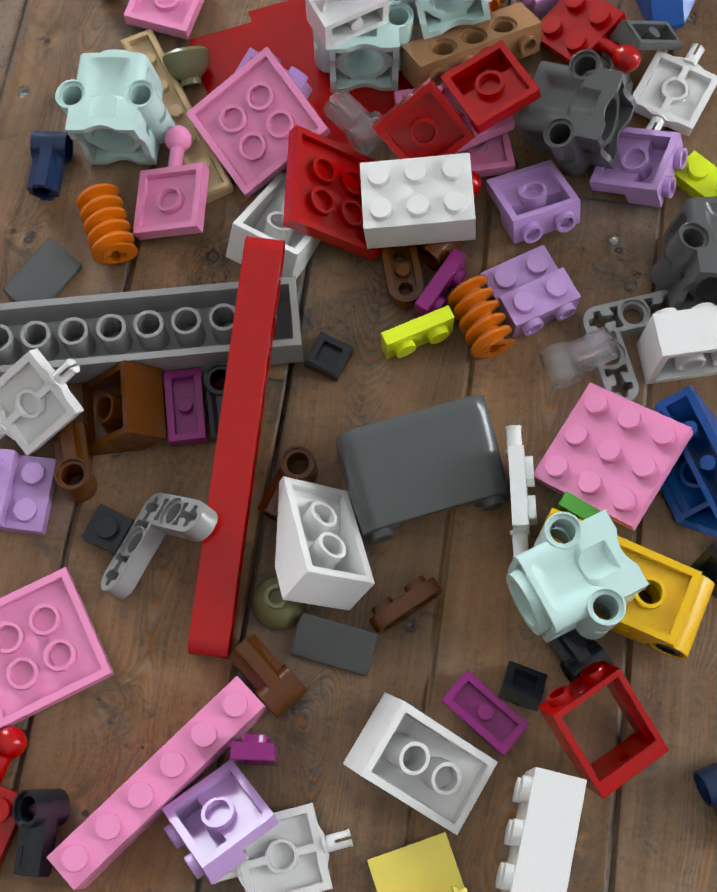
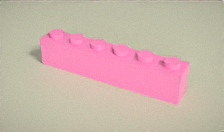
[46,676,269,890]

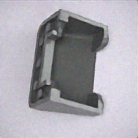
[336,395,510,543]

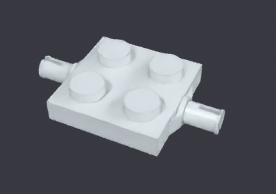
[633,43,717,137]
[0,348,84,456]
[505,425,537,558]
[214,803,353,892]

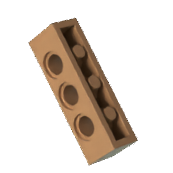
[401,2,542,89]

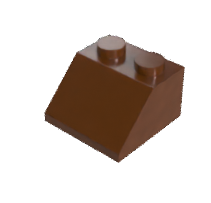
[82,360,167,456]

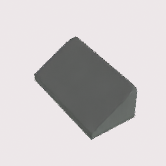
[609,20,684,50]
[3,238,83,302]
[291,612,378,676]

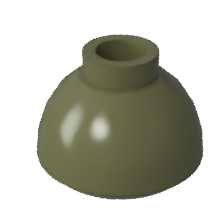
[162,46,210,88]
[252,575,306,630]

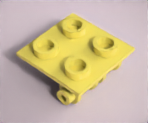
[367,832,468,892]

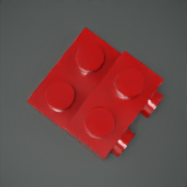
[440,40,541,135]

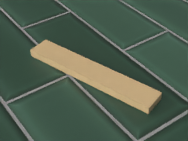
[120,28,234,204]

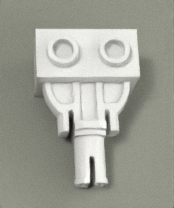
[305,0,389,50]

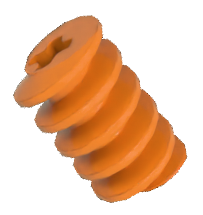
[76,183,138,265]
[448,275,516,359]

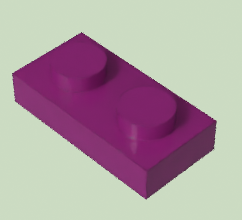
[413,248,467,319]
[163,368,208,446]
[440,669,530,756]
[230,734,280,766]

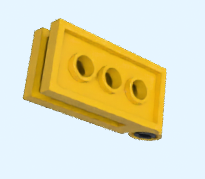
[538,507,715,659]

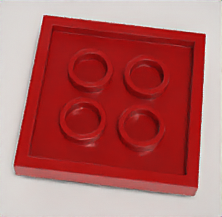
[283,125,381,261]

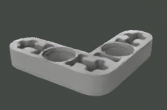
[580,290,669,401]
[101,492,218,600]

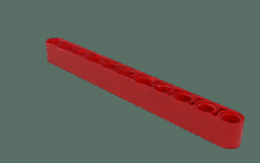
[188,236,285,659]

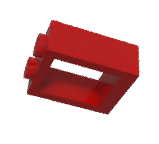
[538,660,669,799]

